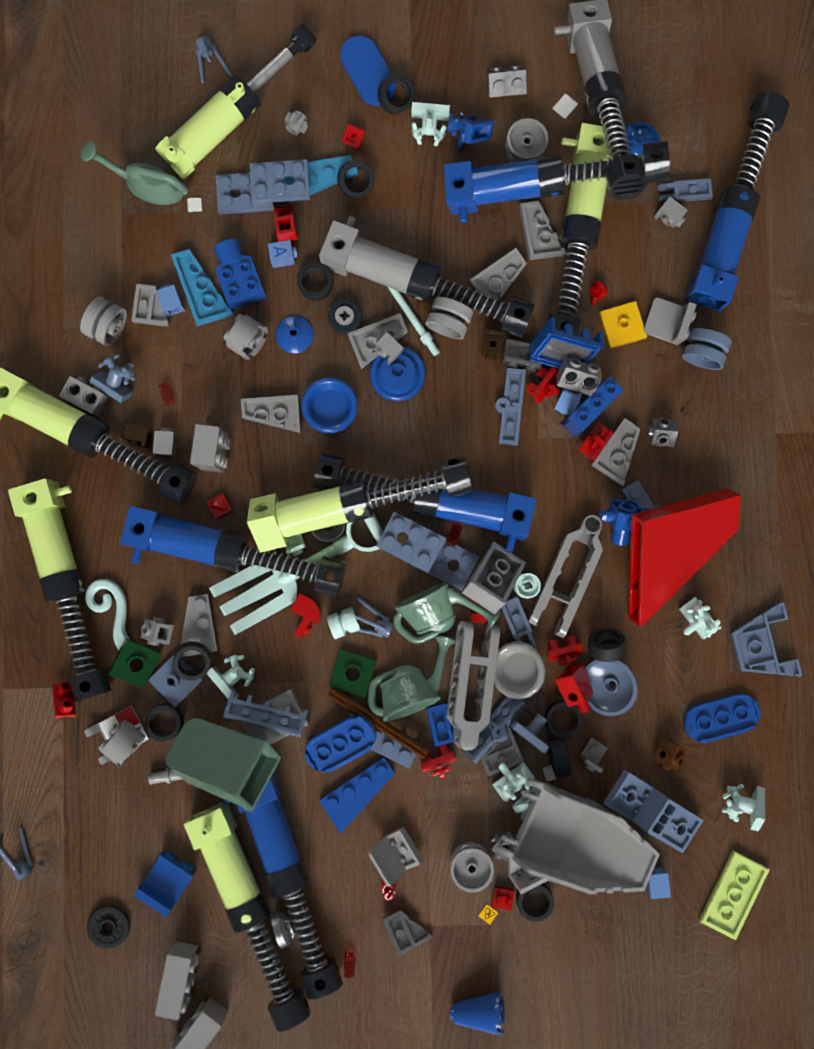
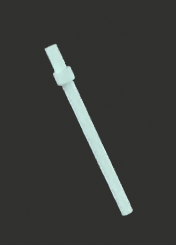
[388,287,440,356]

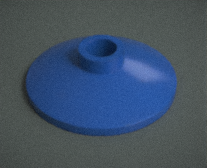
[276,316,313,354]

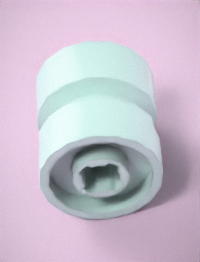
[513,573,541,598]
[326,607,360,639]

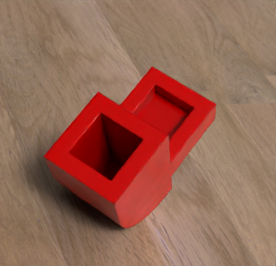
[274,206,298,242]
[290,593,321,638]

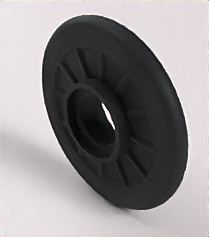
[87,905,130,949]

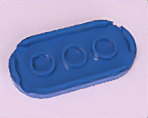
[340,36,396,107]
[683,693,761,743]
[305,715,376,773]

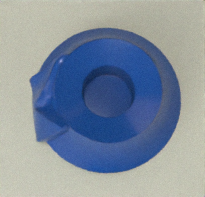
[623,122,660,156]

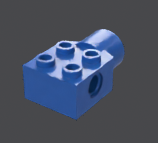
[214,239,267,311]

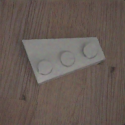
[519,201,567,260]
[469,248,527,301]
[347,313,408,369]
[591,418,640,487]
[181,594,217,657]

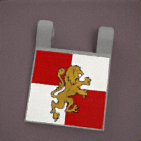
[84,705,150,765]

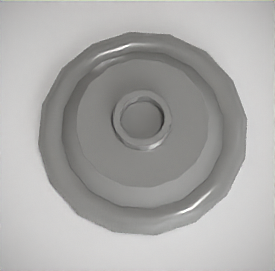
[494,641,546,700]

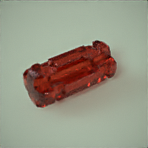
[158,383,175,406]
[446,524,463,546]
[344,952,355,978]

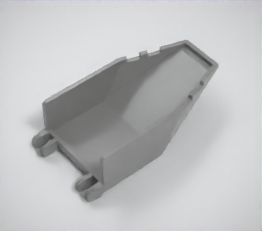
[496,778,660,894]

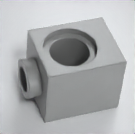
[153,428,178,457]

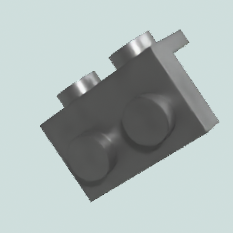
[487,65,527,98]
[502,339,542,372]

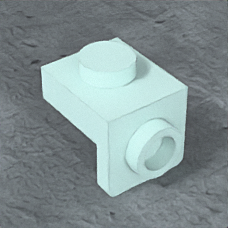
[285,534,306,557]

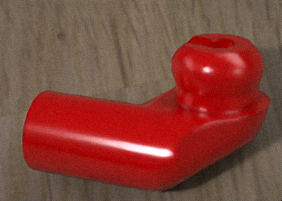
[381,880,395,900]

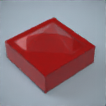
[341,123,366,149]
[206,494,233,520]

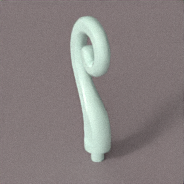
[85,579,130,651]

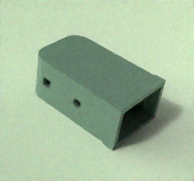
[166,718,281,812]

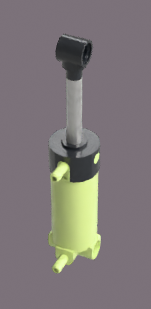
[155,24,317,179]

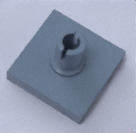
[148,655,204,707]
[509,713,549,754]

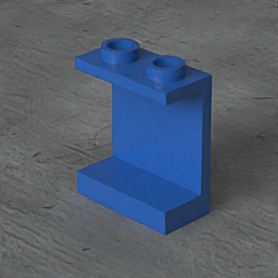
[134,850,196,917]

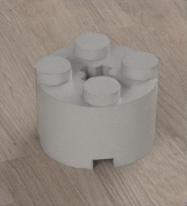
[224,314,268,360]
[98,720,146,768]

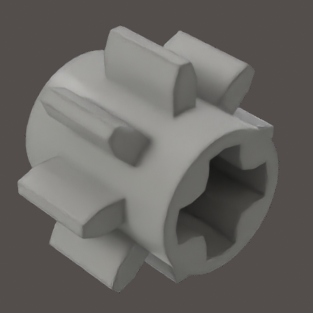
[284,110,308,135]

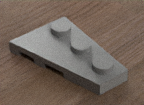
[241,395,301,433]

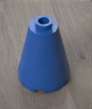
[450,992,505,1035]

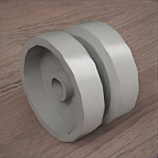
[504,118,549,163]
[80,296,127,347]
[425,297,474,340]
[449,842,494,893]

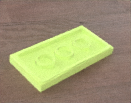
[699,850,770,940]

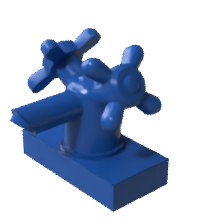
[447,112,494,150]

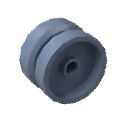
[682,328,732,370]

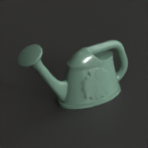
[80,141,188,205]
[393,582,501,644]
[368,636,455,722]

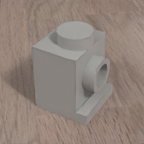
[654,197,688,228]
[373,332,403,366]

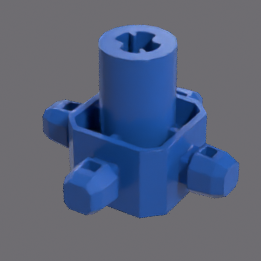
[599,499,650,546]

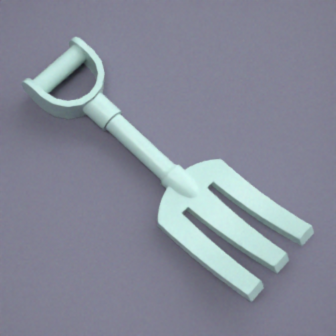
[209,512,384,635]

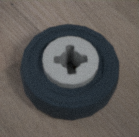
[328,300,362,335]

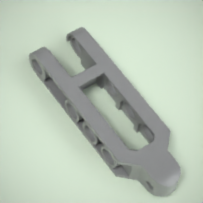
[528,515,603,638]
[446,621,500,751]

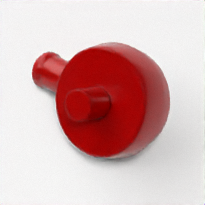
[590,281,608,305]

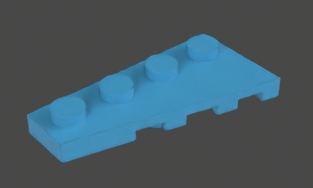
[284,155,358,204]
[171,249,233,327]

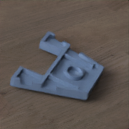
[730,602,802,677]

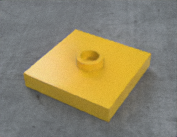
[599,301,647,349]

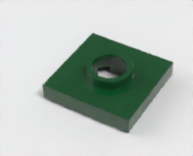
[108,638,162,688]
[329,649,377,698]

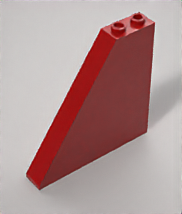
[628,488,741,627]

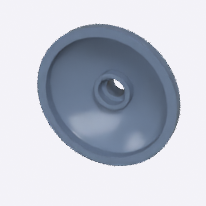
[586,660,638,716]

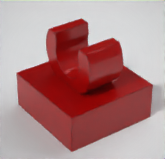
[491,885,515,911]

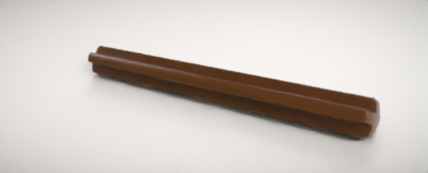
[328,688,429,759]

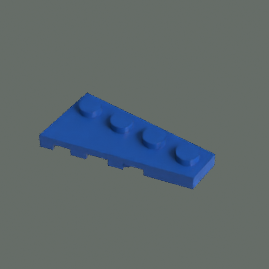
[319,757,395,834]

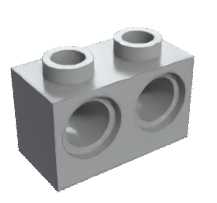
[556,357,602,396]
[59,376,109,417]

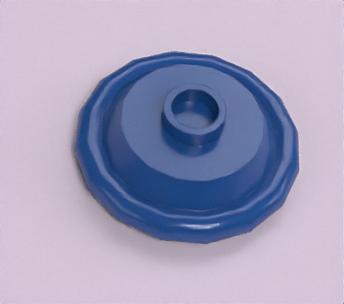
[369,347,426,402]
[301,377,358,433]

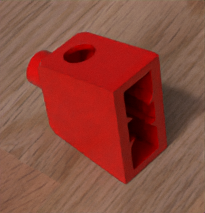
[555,663,593,713]

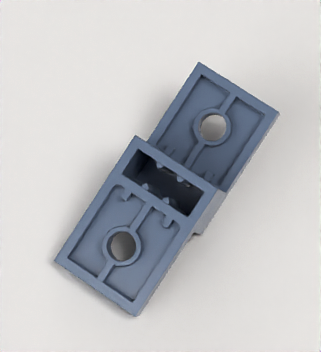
[215,159,310,215]
[376,512,479,591]
[603,769,704,853]

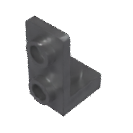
[578,736,608,773]

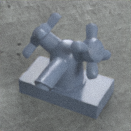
[89,354,136,403]

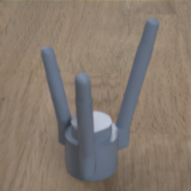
[196,36,233,84]
[355,597,393,638]
[0,827,34,880]

